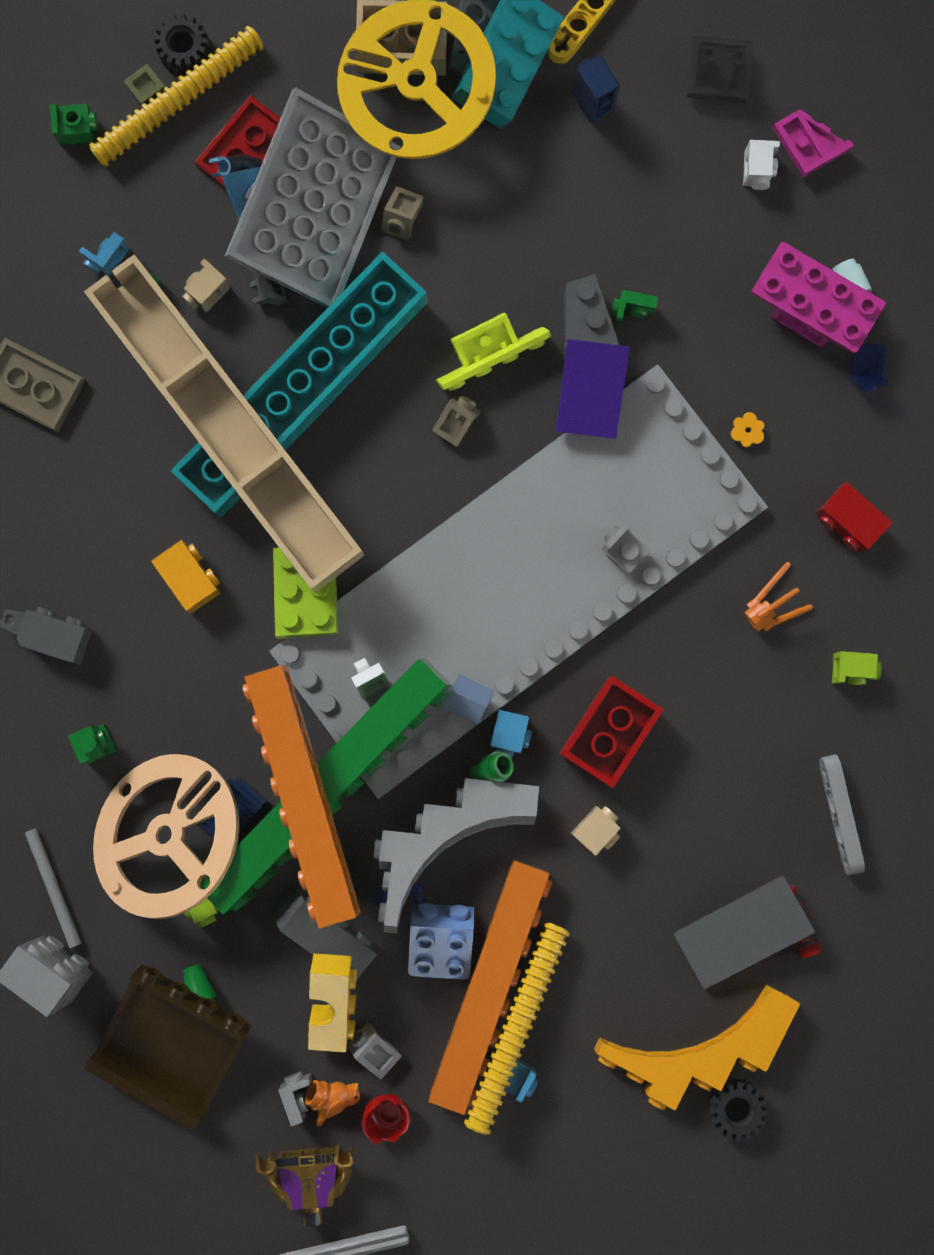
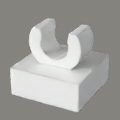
[351,658,389,700]

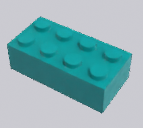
[450,0,564,129]

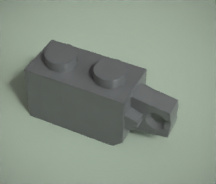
[0,607,92,665]

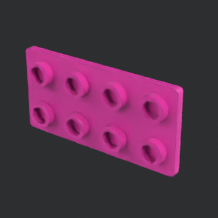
[751,242,886,354]

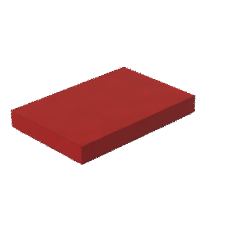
[194,95,280,189]

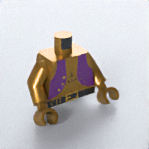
[256,1144,355,1226]

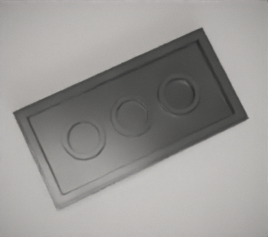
[673,875,815,990]

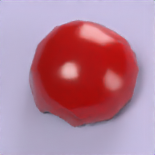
[362,1094,411,1145]

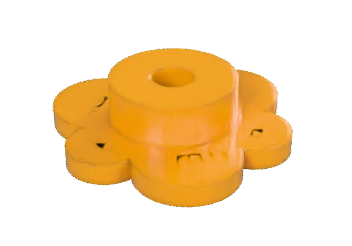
[731,412,764,447]

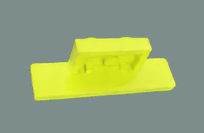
[437,313,551,391]

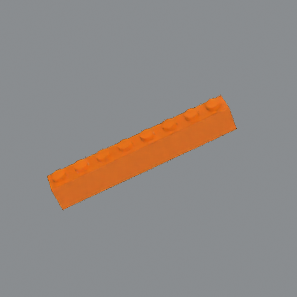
[243,665,361,928]
[429,859,552,1115]

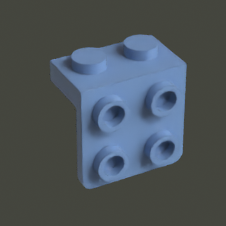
[408,903,474,980]

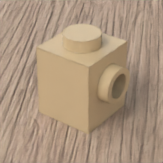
[571,806,621,856]

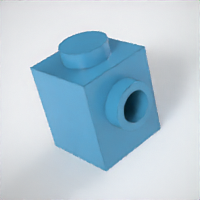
[490,710,532,758]

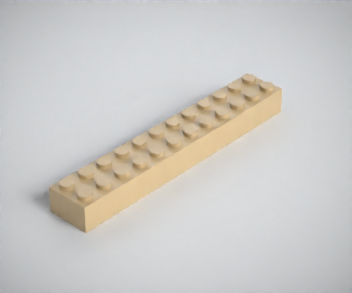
[84,254,364,593]

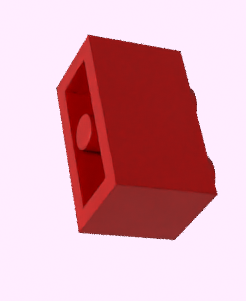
[816,482,893,553]

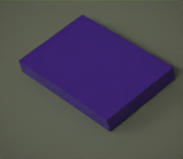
[555,339,630,439]

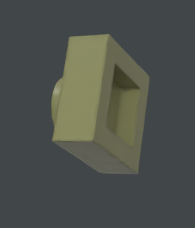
[123,64,165,105]

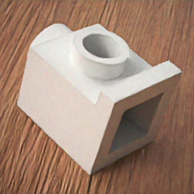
[743,140,780,190]

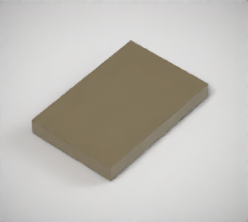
[0,338,86,433]

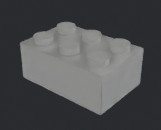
[0,936,93,1017]

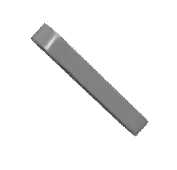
[819,754,865,876]

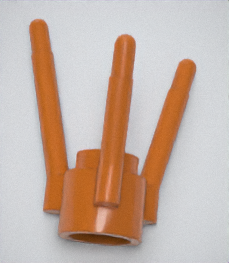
[744,562,813,632]

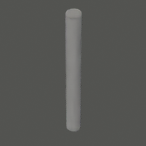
[25,828,81,948]

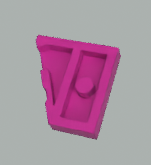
[772,109,854,178]

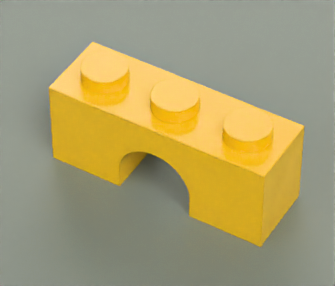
[308,953,357,1052]

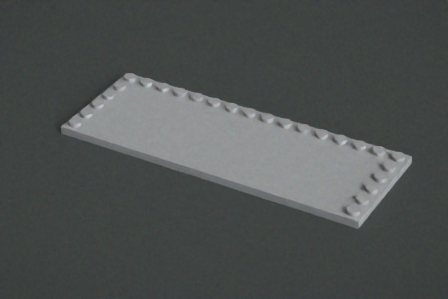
[269,364,768,799]

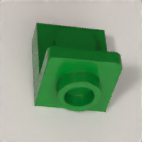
[610,290,658,327]

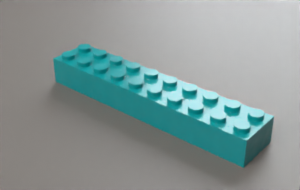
[171,251,428,519]

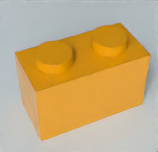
[151,540,221,614]

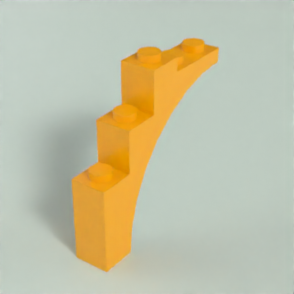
[594,985,800,1110]

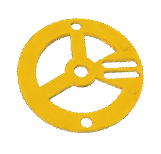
[337,0,496,159]

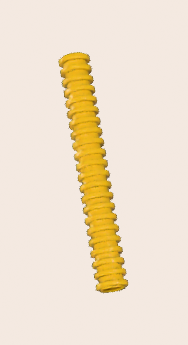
[89,26,264,167]
[464,922,570,1135]

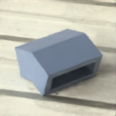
[443,675,494,724]

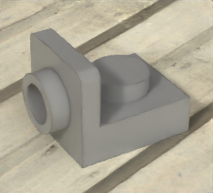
[602,523,651,574]
[348,1023,402,1079]
[278,1071,313,1127]

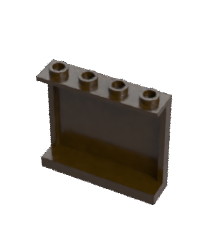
[84,964,252,1131]

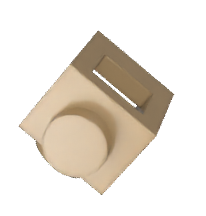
[182,259,231,313]

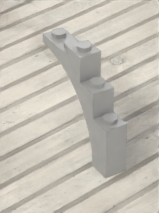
[374,778,539,933]

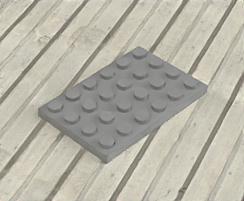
[225,87,400,308]

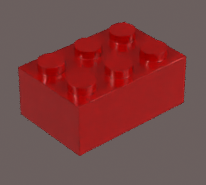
[559,675,664,788]

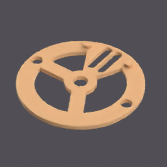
[93,754,239,919]

